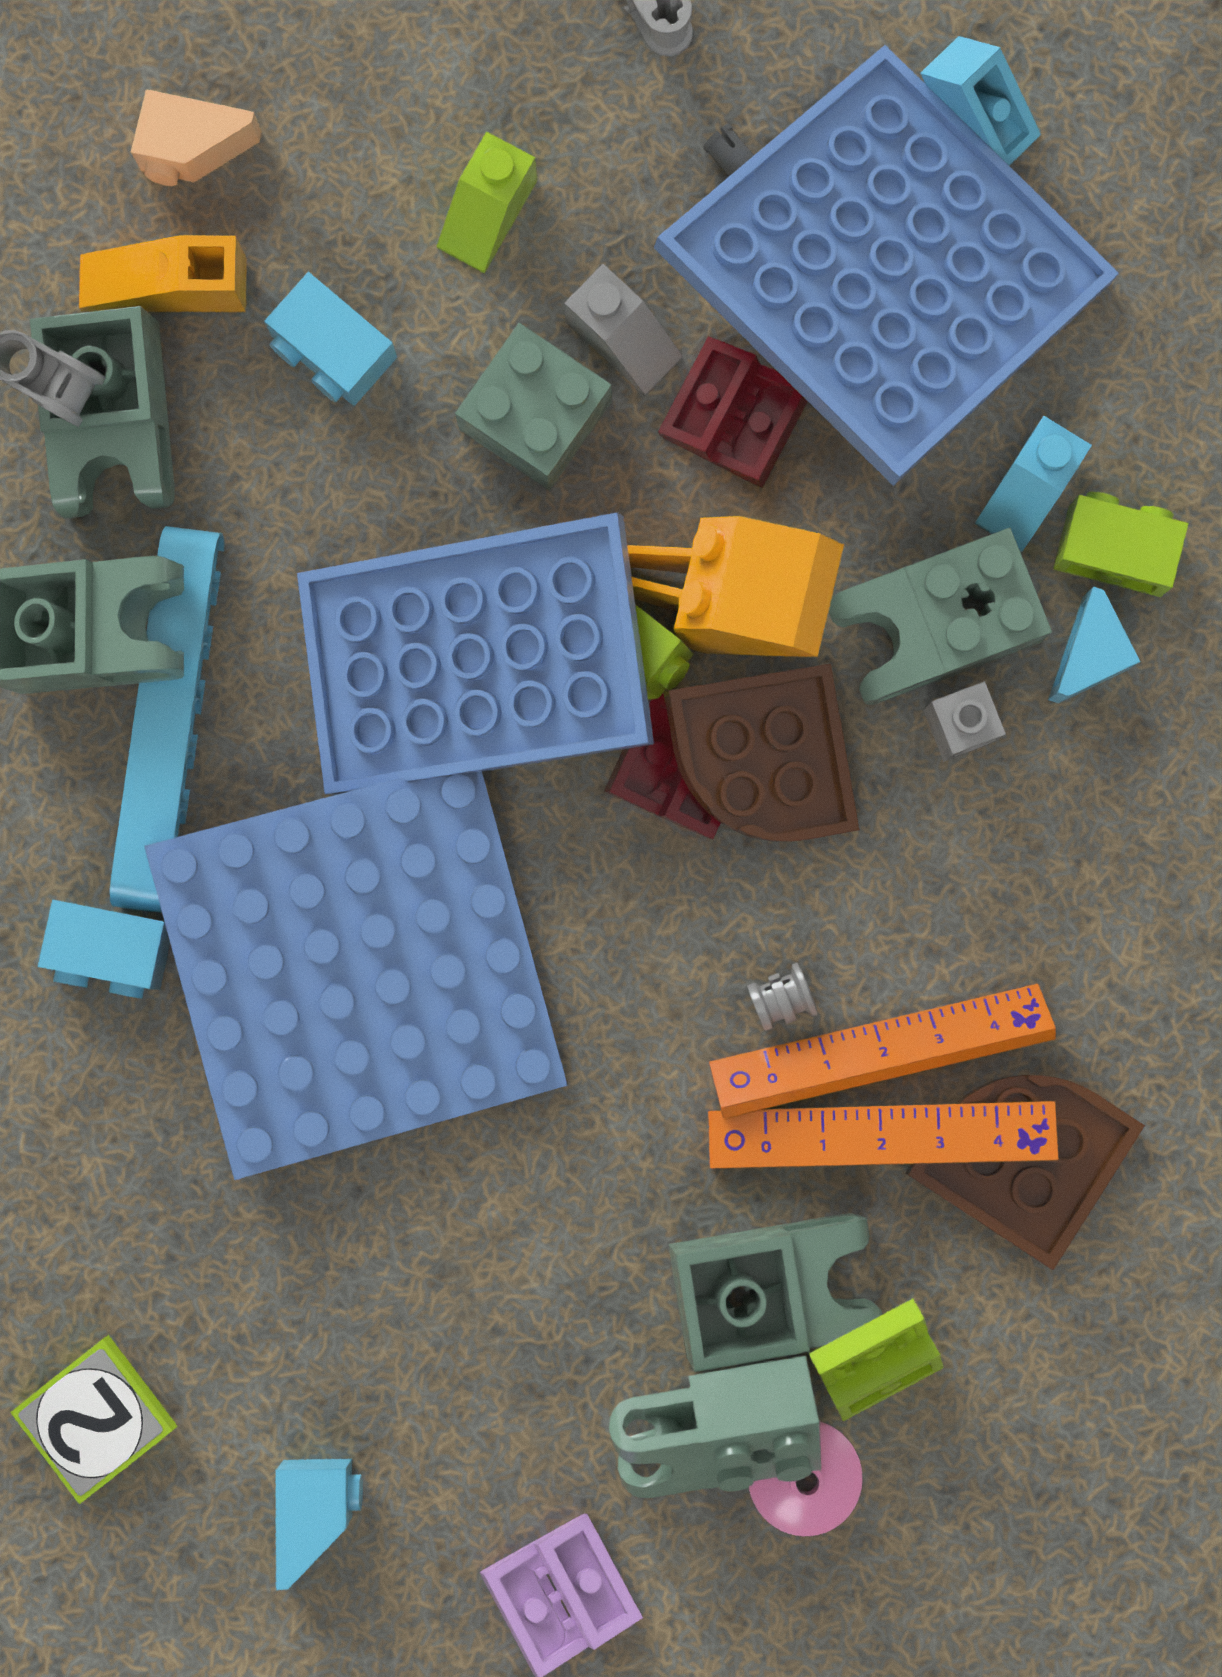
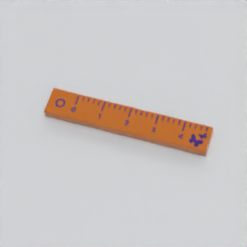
[709,984,1056,1118]
[708,1101,1058,1169]

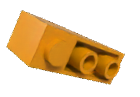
[79,235,247,312]

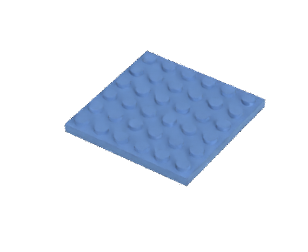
[654,45,1119,486]
[144,772,568,1180]

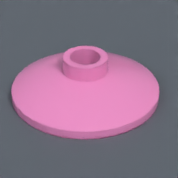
[749,1422,862,1536]

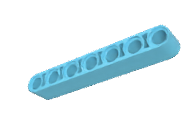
[110,526,225,913]

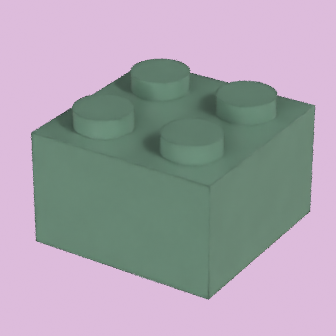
[455,323,612,491]

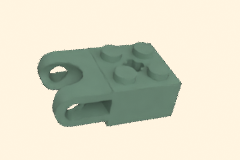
[30,306,175,519]
[828,528,1052,705]
[0,556,184,694]
[668,1213,882,1372]
[609,1356,821,1498]

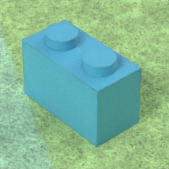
[264,272,397,406]
[38,899,170,999]

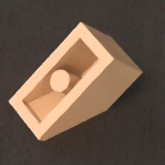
[131,89,262,186]

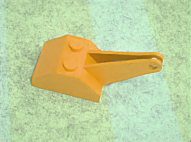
[627,516,844,657]

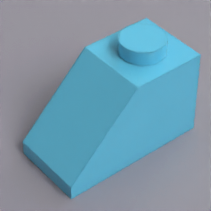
[920,36,1041,165]
[975,416,1092,552]
[276,1459,363,1590]

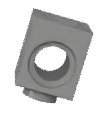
[923,681,1006,762]

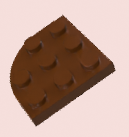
[664,663,860,842]
[905,1075,1145,1270]

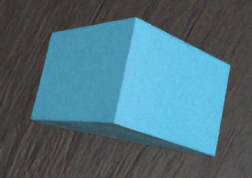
[1048,587,1140,704]

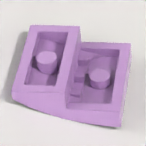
[479,1513,643,1677]

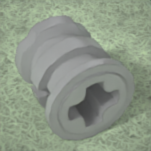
[747,962,818,1031]

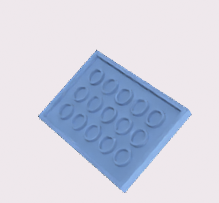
[297,513,654,795]

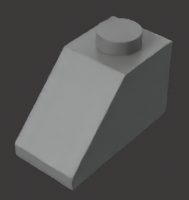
[564,264,683,396]

